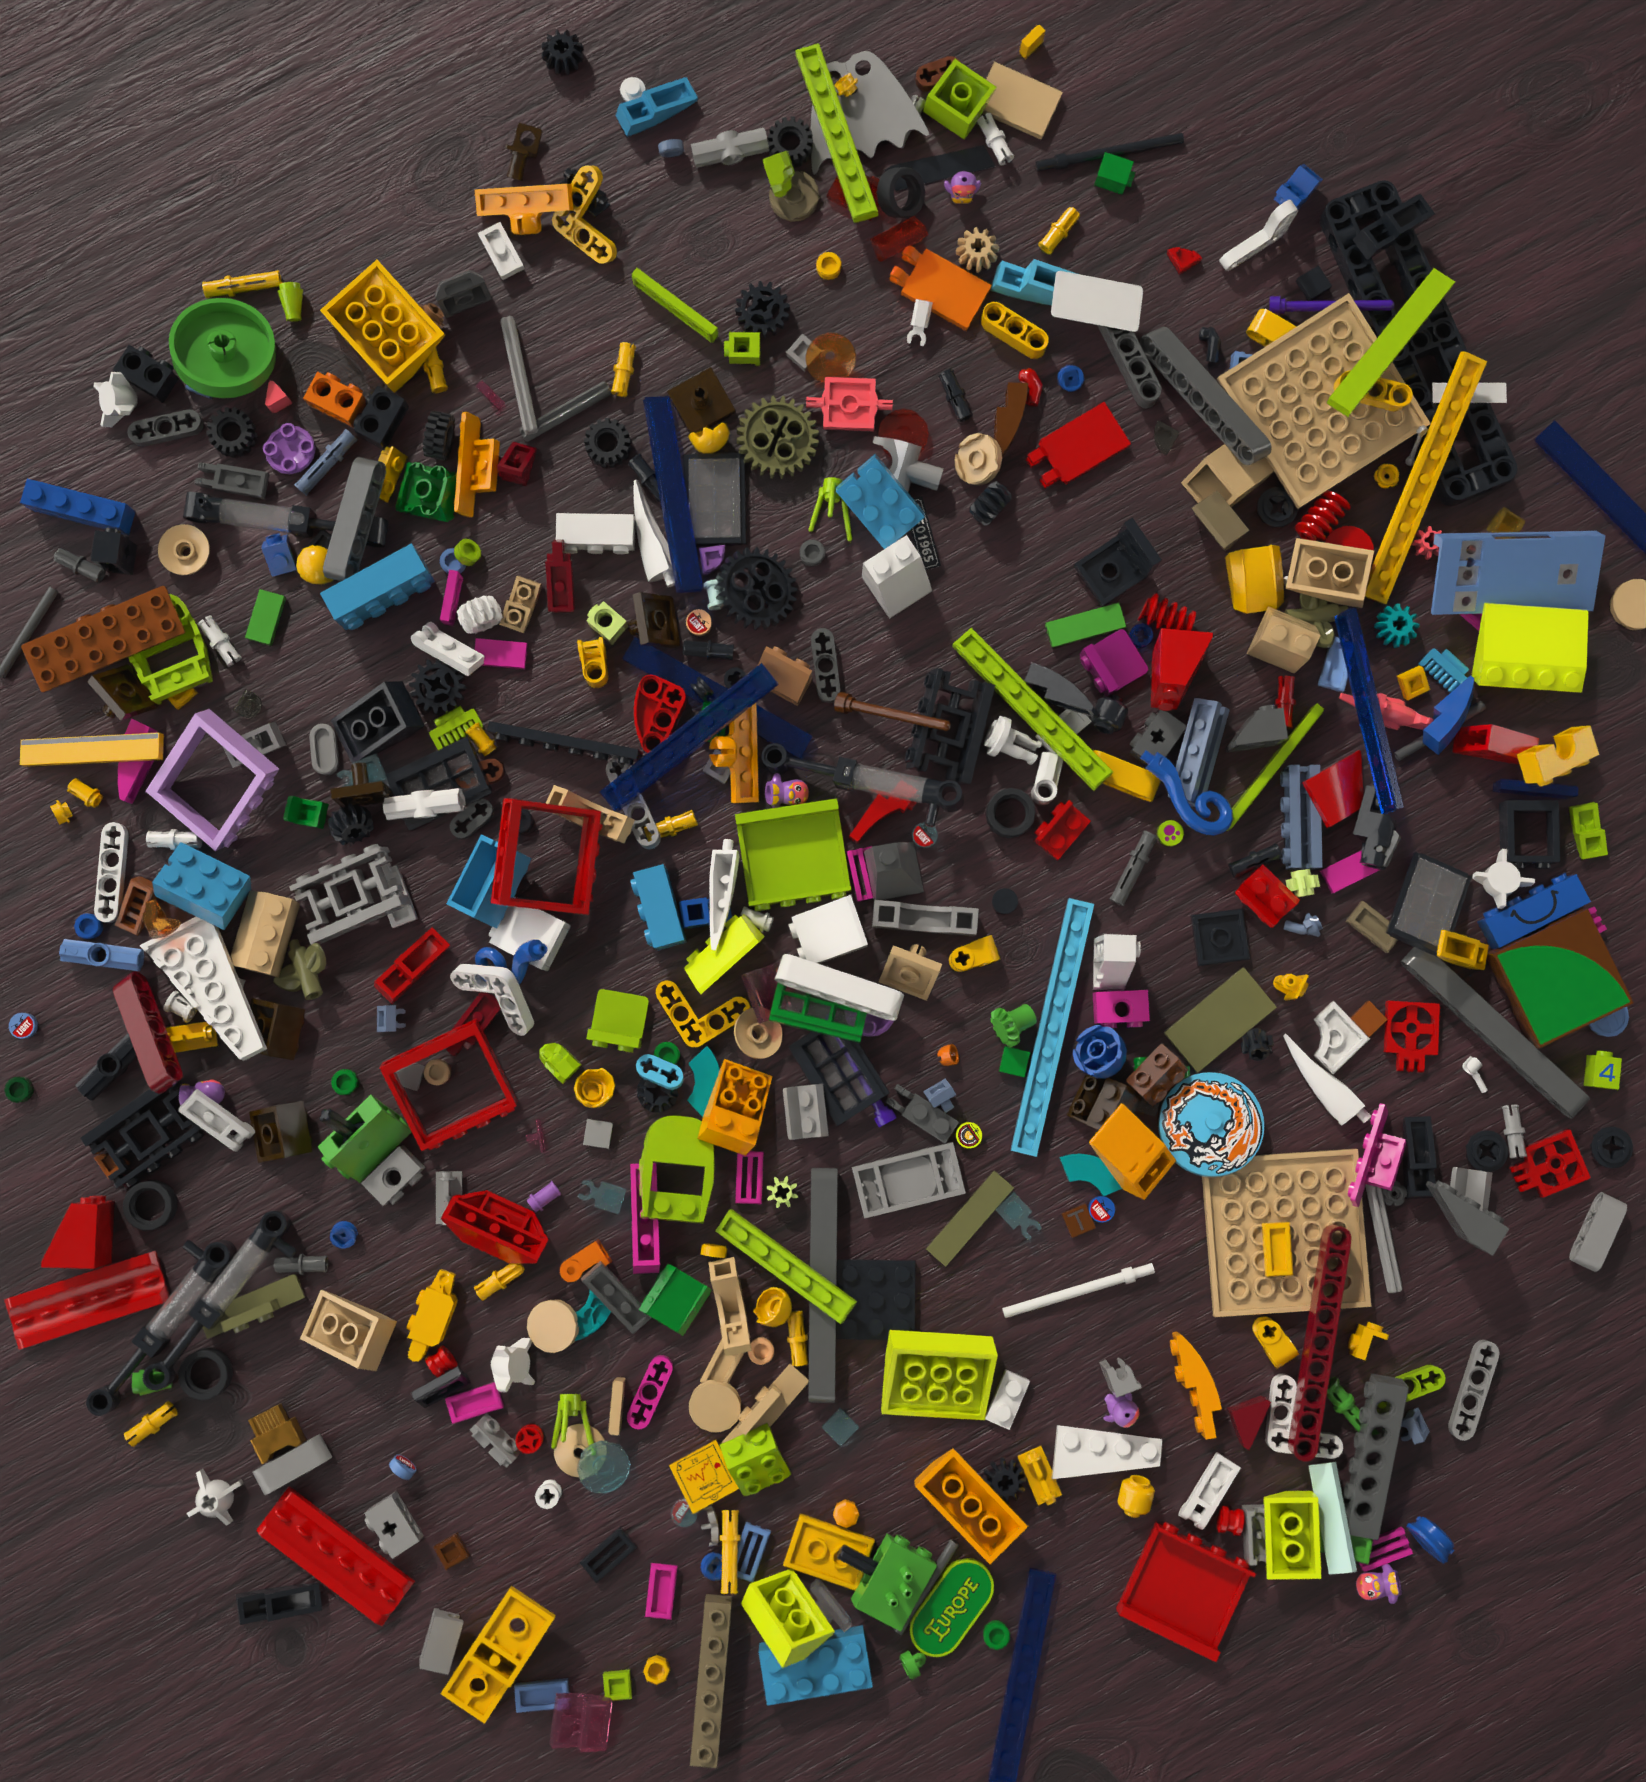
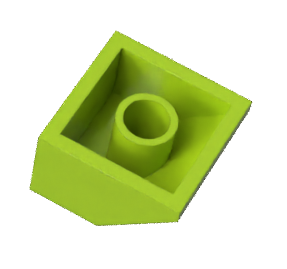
[923,59,996,139]

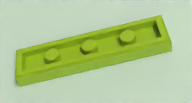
[631,268,718,342]

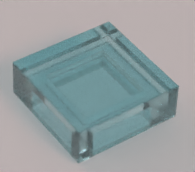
[822,1408,859,1446]

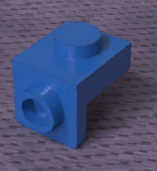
[261,533,297,577]

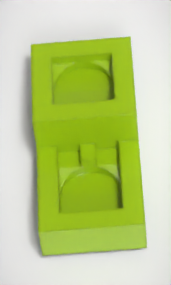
[1569,802,1608,859]

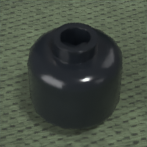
[1091,694,1128,735]

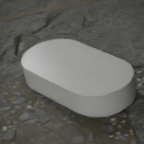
[309,724,339,775]

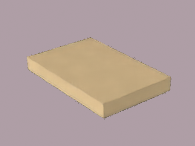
[982,62,1063,140]

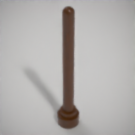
[834,692,951,731]

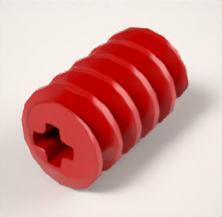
[1295,491,1351,541]
[1138,593,1196,631]

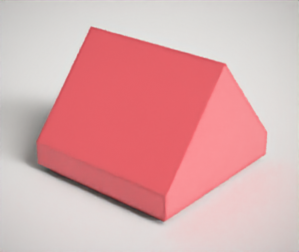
[265,381,292,413]

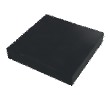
[1190,908,1250,966]

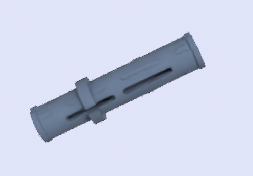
[294,429,358,496]

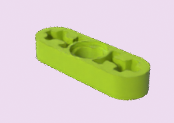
[1377,1365,1445,1409]

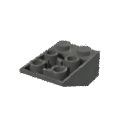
[1426,1181,1510,1256]

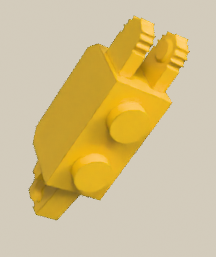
[406,1269,458,1362]

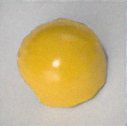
[688,423,730,454]
[296,545,333,584]
[574,1068,615,1108]
[753,1287,792,1327]

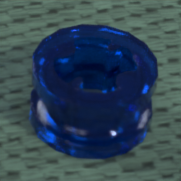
[1129,623,1153,648]

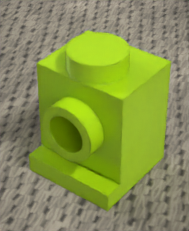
[724,332,760,366]

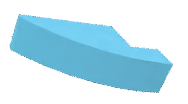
[990,259,1077,305]

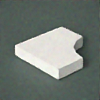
[1313,1001,1370,1075]

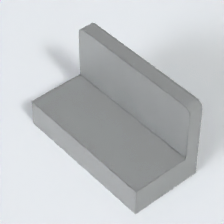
[1450,1167,1492,1211]

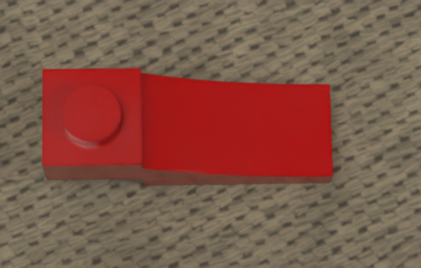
[849,778,920,844]

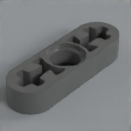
[128,409,204,447]
[811,628,840,703]

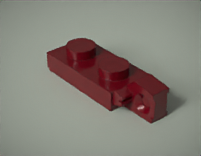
[545,539,575,612]
[446,992,501,1057]

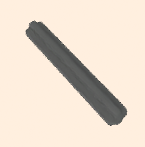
[520,381,611,442]

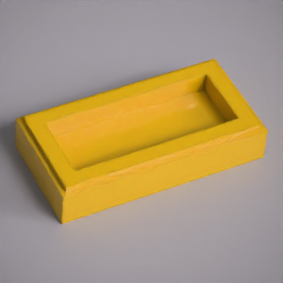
[1262,1222,1293,1277]

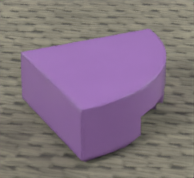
[699,545,725,575]

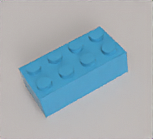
[320,543,435,630]
[759,1625,873,1706]

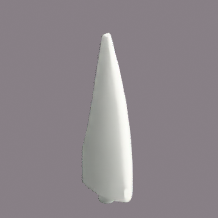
[634,480,680,587]
[710,839,740,951]
[1283,1033,1371,1126]

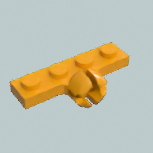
[475,184,573,235]
[709,699,759,803]

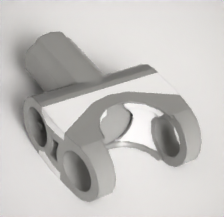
[873,436,943,492]

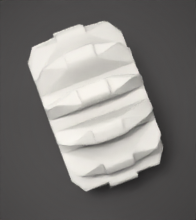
[457,596,503,634]

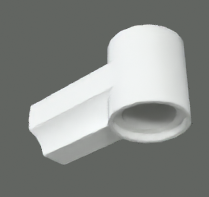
[1031,752,1063,805]

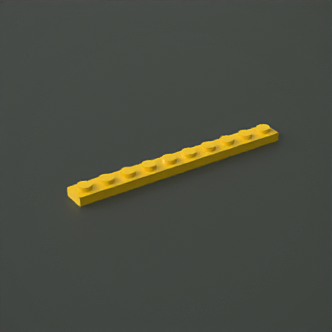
[1365,352,1487,604]

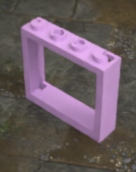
[146,709,279,851]

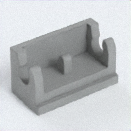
[1099,1358,1141,1397]
[1242,1504,1266,1565]
[419,1608,463,1675]

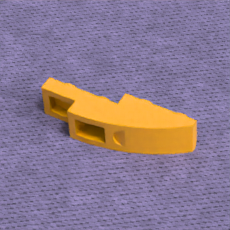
[1170,1332,1222,1439]

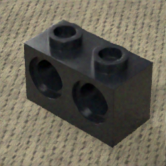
[113,345,179,403]
[353,385,409,450]

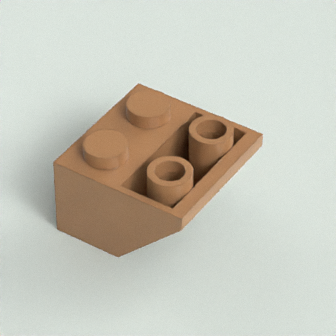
[752,646,812,706]

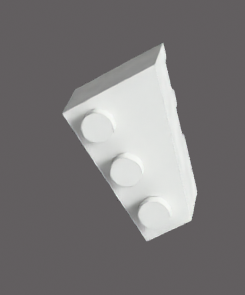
[1093,934,1140,991]

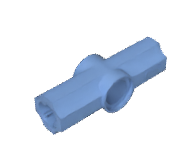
[59,939,145,971]

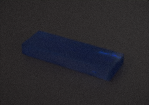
[1493,779,1578,799]

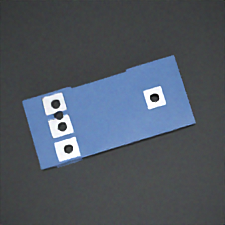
[1431,531,1605,615]

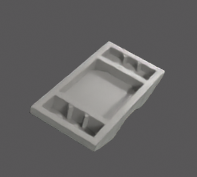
[852,1142,966,1219]

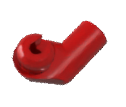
[1018,368,1043,407]

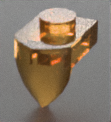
[142,899,181,939]

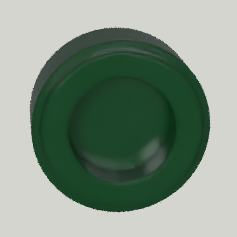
[4,1077,34,1103]

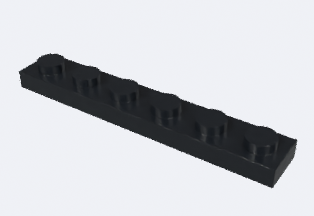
[487,721,643,766]

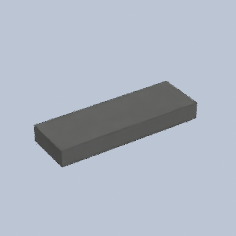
[581,1261,651,1334]

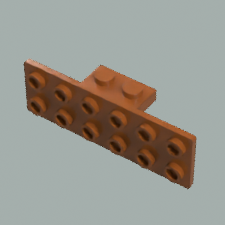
[21,586,185,693]

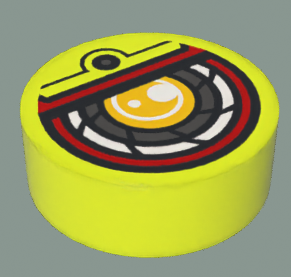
[956,1122,982,1148]

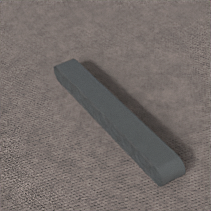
[1400,947,1590,1119]
[808,1168,837,1403]

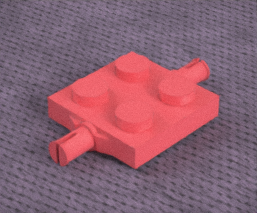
[806,377,893,431]

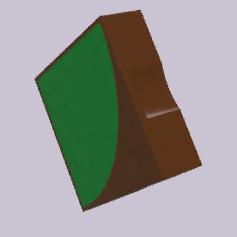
[1487,909,1634,1048]

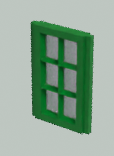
[769,983,867,1043]

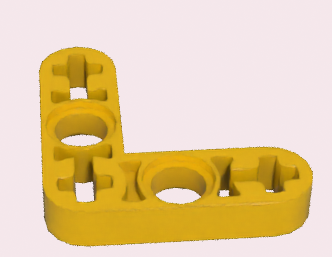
[552,165,617,264]
[656,980,750,1047]

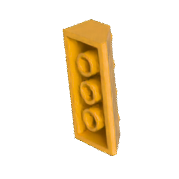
[914,1448,1028,1564]

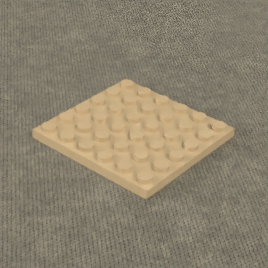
[1216,293,1431,509]
[1202,1149,1371,1317]

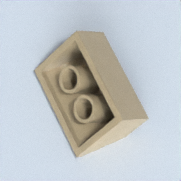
[230,891,300,978]

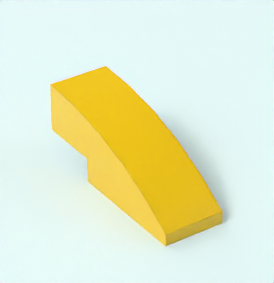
[1437,930,1489,970]

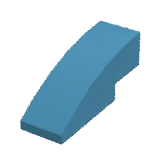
[615,77,698,137]

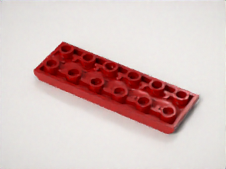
[4,1250,171,1350]
[256,1486,415,1626]

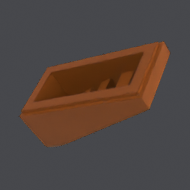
[115,876,157,936]

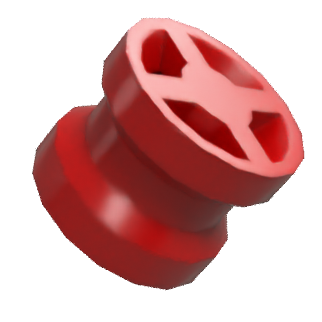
[425,1345,458,1378]
[515,1424,544,1454]
[1217,1506,1244,1536]

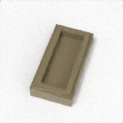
[1345,901,1398,953]

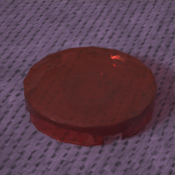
[878,409,929,457]

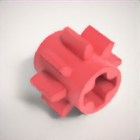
[1411,526,1442,560]

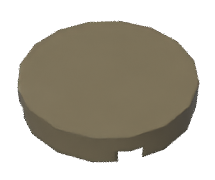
[769,171,819,222]

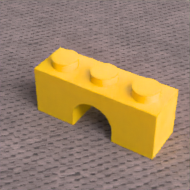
[1517,726,1599,786]

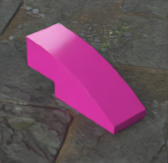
[118,718,158,804]

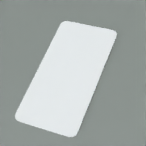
[1051,271,1143,332]

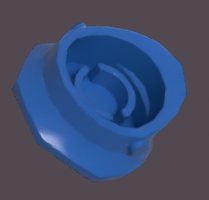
[1406,1516,1455,1564]

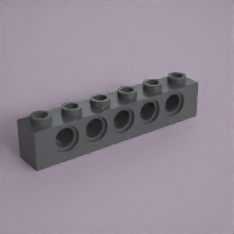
[1344,1374,1409,1540]

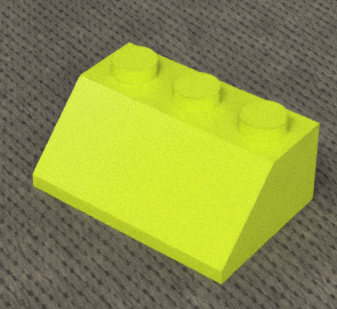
[684,914,765,994]
[1264,1491,1321,1579]
[741,1569,835,1668]

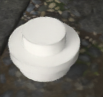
[620,77,645,101]

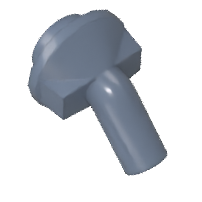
[1284,913,1323,937]

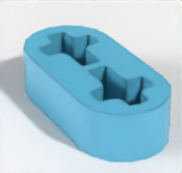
[636,1054,684,1090]

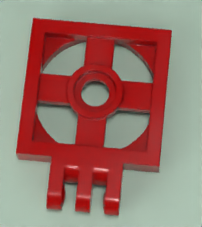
[1384,1001,1440,1073]
[1509,1129,1591,1198]

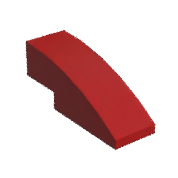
[374,927,450,1004]

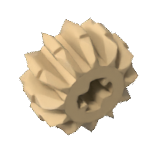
[956,227,999,273]

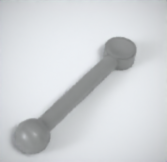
[1405,425,1428,466]

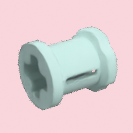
[703,579,724,610]

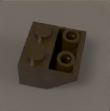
[1067,1074,1142,1131]

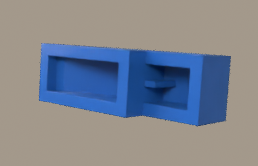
[1423,675,1475,755]

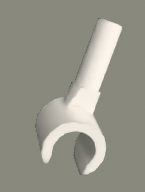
[1463,1056,1488,1093]

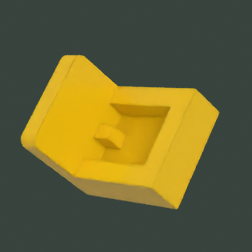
[1348,1322,1389,1360]

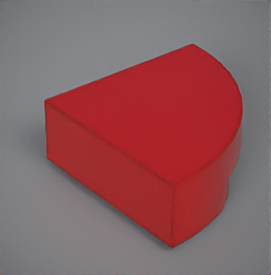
[1166,247,1202,274]

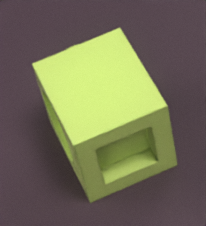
[586,601,628,645]

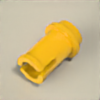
[465,722,496,756]
[67,778,103,808]

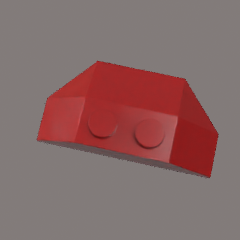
[441,1190,548,1264]

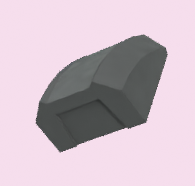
[435,269,492,318]

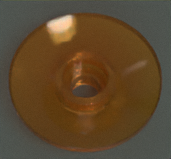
[805,333,856,383]

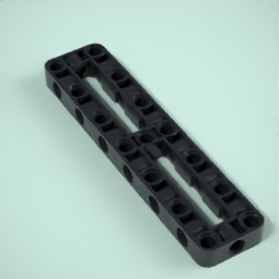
[1319,180,1518,506]

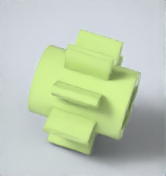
[1286,869,1320,897]
[767,1176,798,1208]

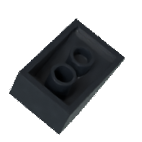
[331,681,425,764]

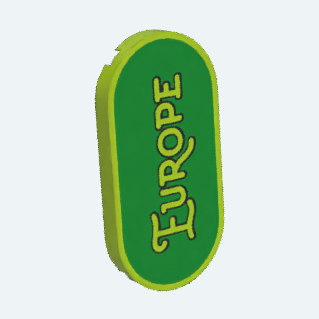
[910,1558,994,1657]

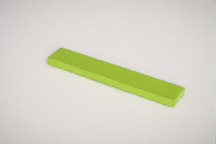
[1227,703,1324,831]
[716,1209,857,1324]

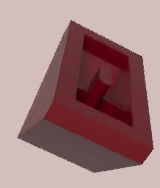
[497,442,537,486]
[1227,1396,1271,1450]

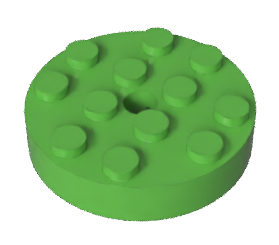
[169,298,276,398]

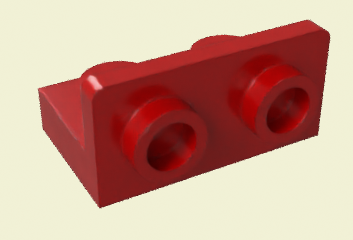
[1034,800,1091,861]
[1235,864,1300,928]

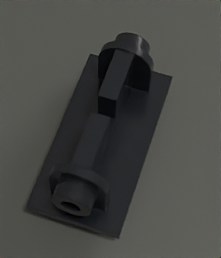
[559,168,611,218]

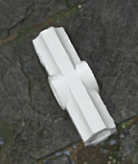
[383,788,465,820]

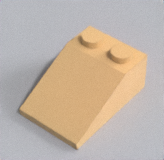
[1286,538,1374,608]
[300,1290,397,1371]

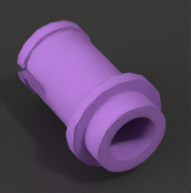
[527,1181,561,1212]

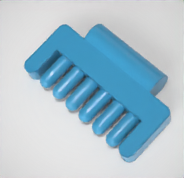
[1418,648,1469,693]

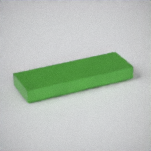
[1045,603,1126,649]

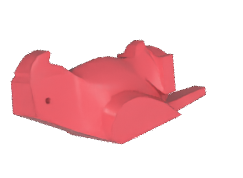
[1339,693,1434,730]

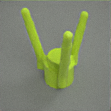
[808,477,852,541]
[551,1394,596,1455]

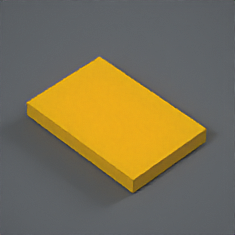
[783,1513,875,1591]

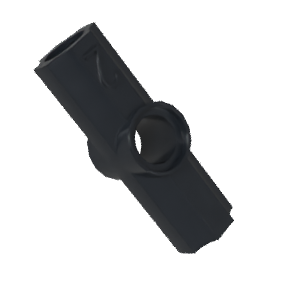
[75,1033,137,1101]

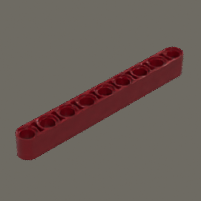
[1288,1224,1352,1462]

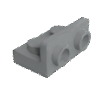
[783,1084,828,1140]

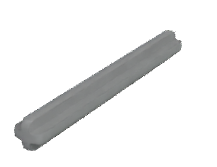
[501,316,538,435]
[1365,1184,1403,1293]

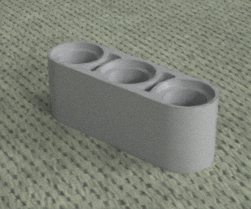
[1569,1192,1627,1272]
[252,1434,332,1495]

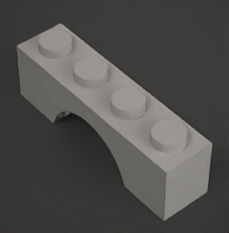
[872,900,979,936]

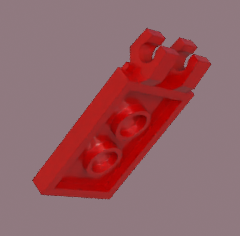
[1026,402,1131,489]

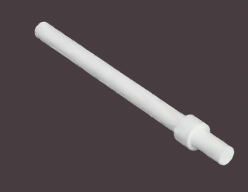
[1002,1263,1155,1318]

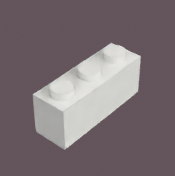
[556,513,635,554]

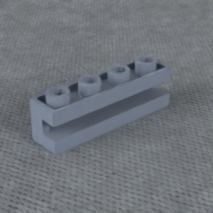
[1167,698,1229,807]
[1280,765,1322,870]

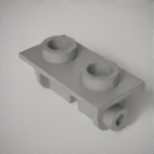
[436,1171,462,1225]
[470,1413,521,1467]

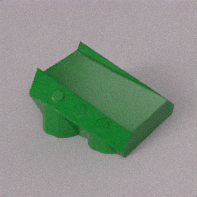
[395,462,456,522]
[639,1264,712,1336]

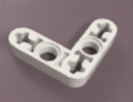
[1219,200,1298,271]
[450,964,534,1036]
[1265,1373,1343,1459]

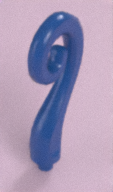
[1140,750,1233,836]
[475,939,548,985]

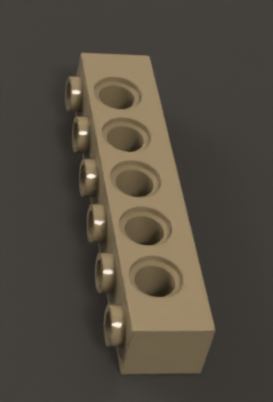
[690,1594,732,1768]

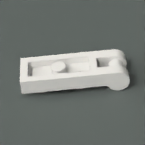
[411,622,484,676]
[179,1089,255,1152]
[1178,1452,1240,1530]

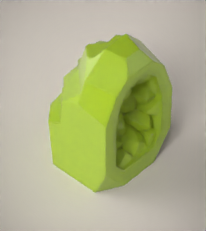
[763,150,795,198]
[539,1043,582,1084]

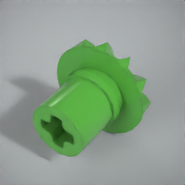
[990,1004,1037,1048]

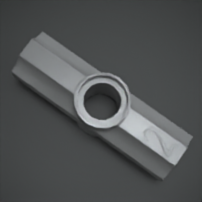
[691,128,769,168]

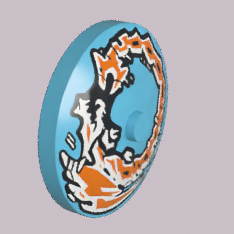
[1158,1072,1264,1177]

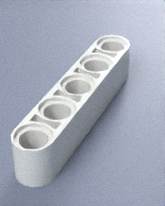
[775,954,904,1021]

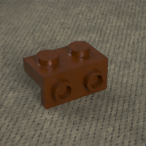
[1126,1044,1188,1107]

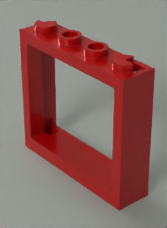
[491,798,603,915]
[379,1018,518,1151]

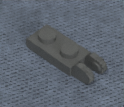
[194,462,270,499]
[886,1084,959,1144]

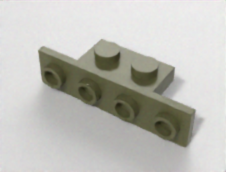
[203,1274,306,1339]

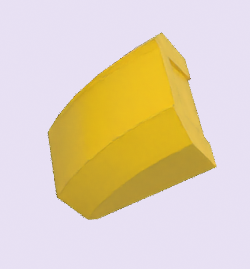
[1225,545,1284,614]

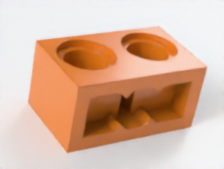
[303,372,366,428]

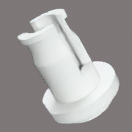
[984,716,1042,765]

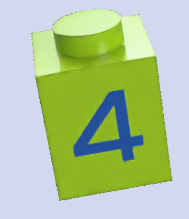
[1584,1051,1622,1090]

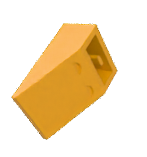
[697,1059,772,1156]
[1089,1103,1176,1200]

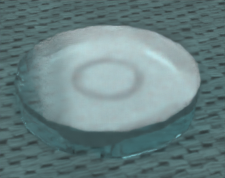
[577,1441,630,1493]

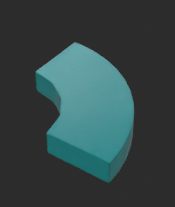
[687,1046,720,1117]
[1059,1153,1122,1196]
[575,1289,611,1341]

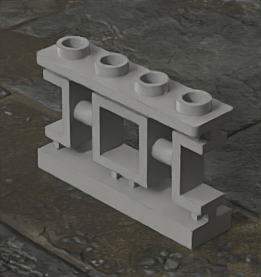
[289,844,411,944]

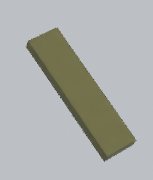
[926,1171,1014,1267]

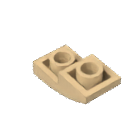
[499,576,543,633]

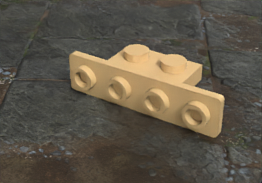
[722,1364,809,1443]

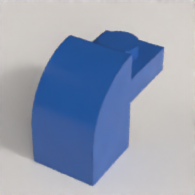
[1274,164,1323,210]
[678,897,732,929]

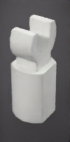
[907,299,933,346]

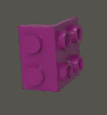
[1079,629,1148,697]

